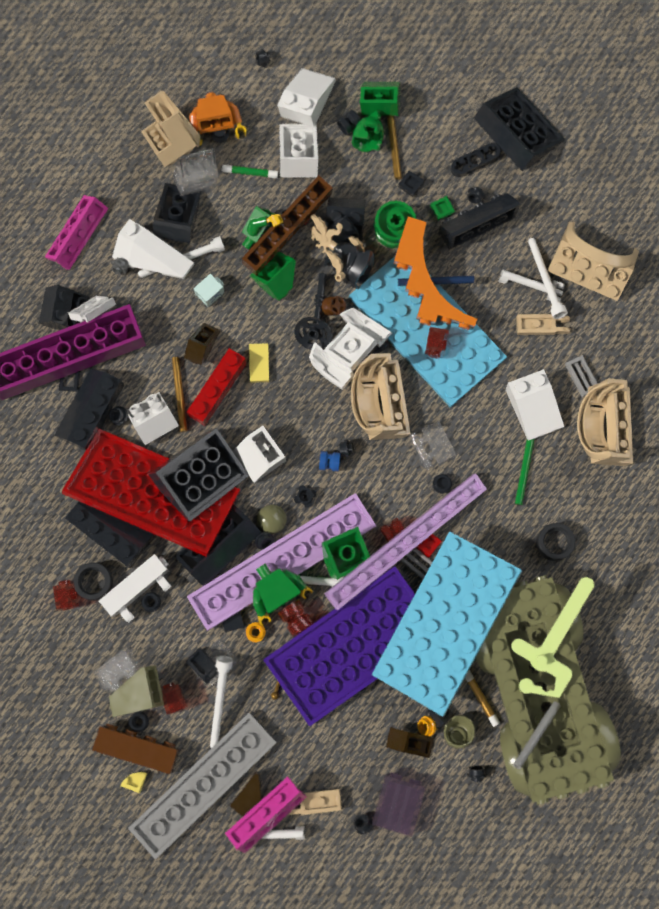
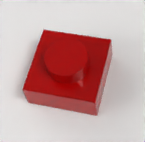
[416,534,442,558]

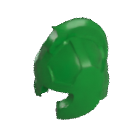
[352,110,384,152]

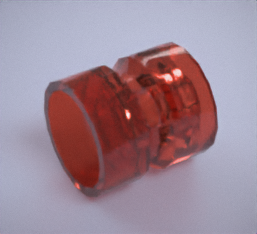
[278,599,314,637]

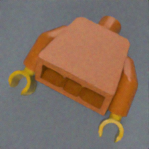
[189,92,246,146]

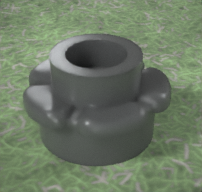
[111,258,129,275]

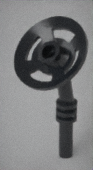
[294,273,332,350]

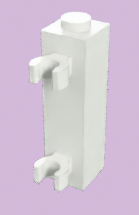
[99,554,172,623]

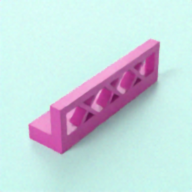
[45,195,108,270]
[225,777,307,853]

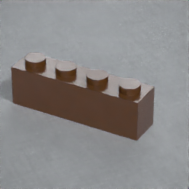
[92,723,180,774]

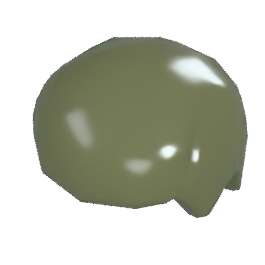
[255,504,287,535]
[444,716,475,749]

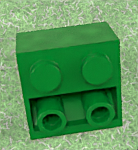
[360,82,400,116]

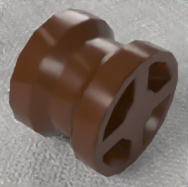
[322,296,346,316]

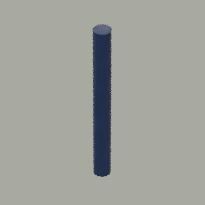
[398,276,474,286]

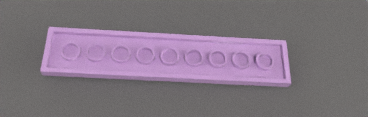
[187,493,376,631]

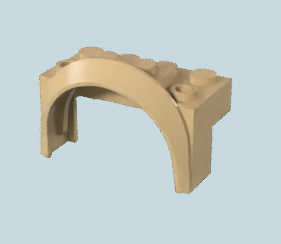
[141,91,201,167]
[548,222,639,301]
[351,353,411,440]
[577,378,633,466]

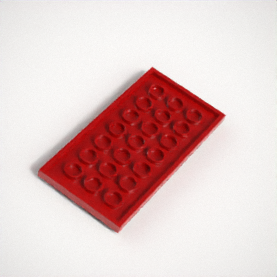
[62,429,240,557]

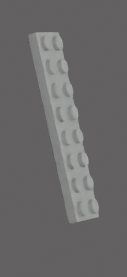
[128,713,277,860]

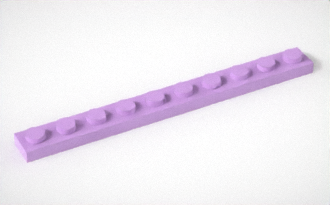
[324,474,487,610]

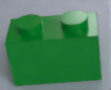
[321,526,370,579]

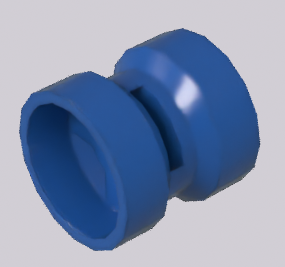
[319,451,340,472]

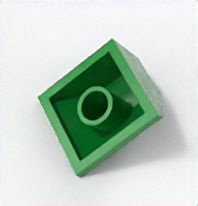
[250,252,296,301]

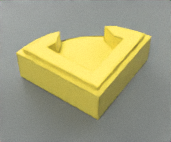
[121,772,148,793]

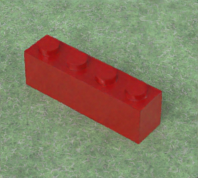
[187,348,247,426]

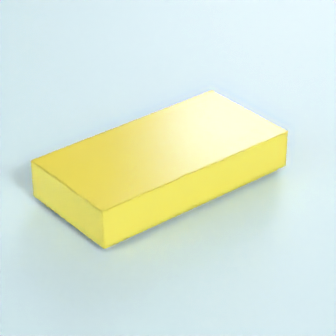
[249,343,269,383]

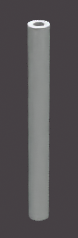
[513,701,560,769]

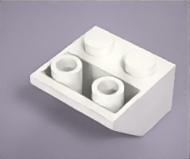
[127,392,179,445]
[233,426,286,483]

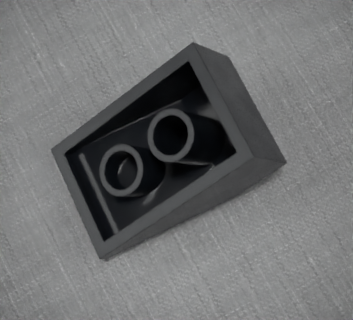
[153,183,202,243]

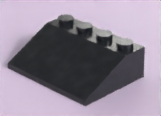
[474,87,565,171]
[148,428,249,522]
[65,501,156,568]

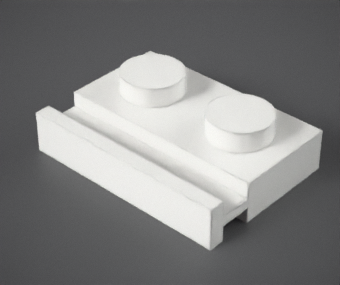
[68,296,116,322]

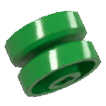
[374,201,416,249]

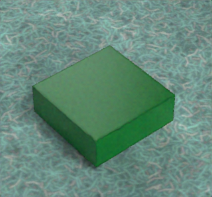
[430,196,455,221]

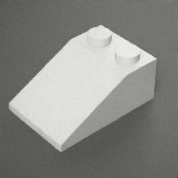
[277,68,336,127]
[280,124,318,178]
[506,369,564,441]

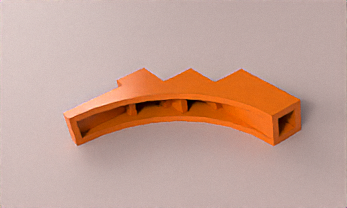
[394,217,477,330]

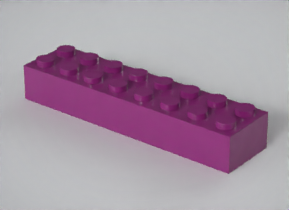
[0,304,146,400]

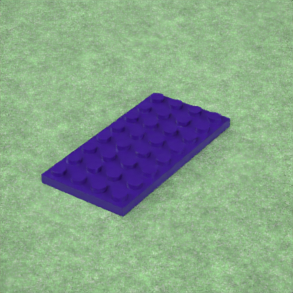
[263,566,415,726]

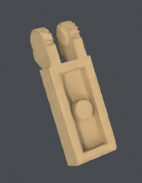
[516,314,570,335]
[288,789,342,815]

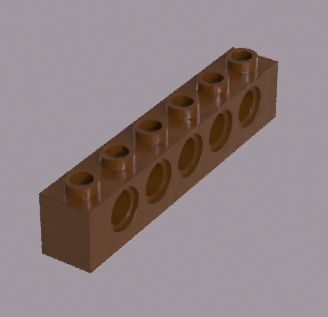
[242,175,333,276]

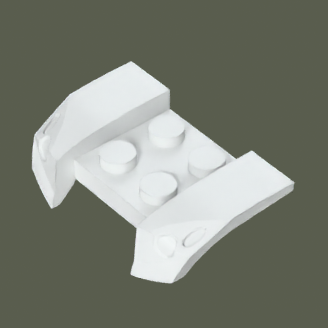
[309,308,392,390]

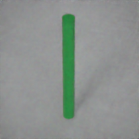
[515,439,535,506]

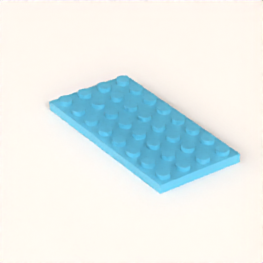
[349,257,507,407]
[372,531,522,716]

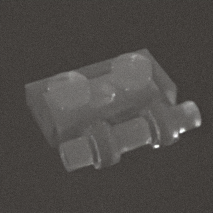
[409,421,456,470]

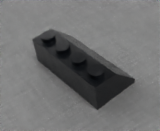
[439,193,520,250]
[54,368,125,451]
[174,505,261,586]

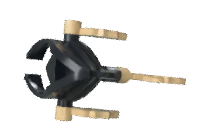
[310,215,374,289]

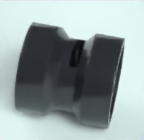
[336,109,361,136]

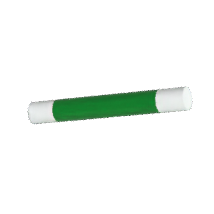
[222,165,278,178]

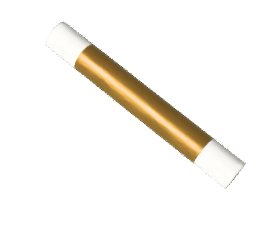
[465,670,500,727]

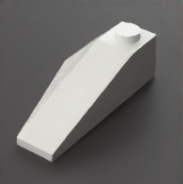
[113,219,194,279]

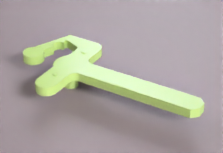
[512,577,594,698]

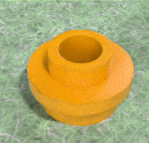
[246,622,266,642]
[417,716,436,737]

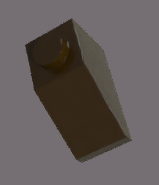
[184,323,220,365]
[386,727,434,758]
[230,771,262,817]

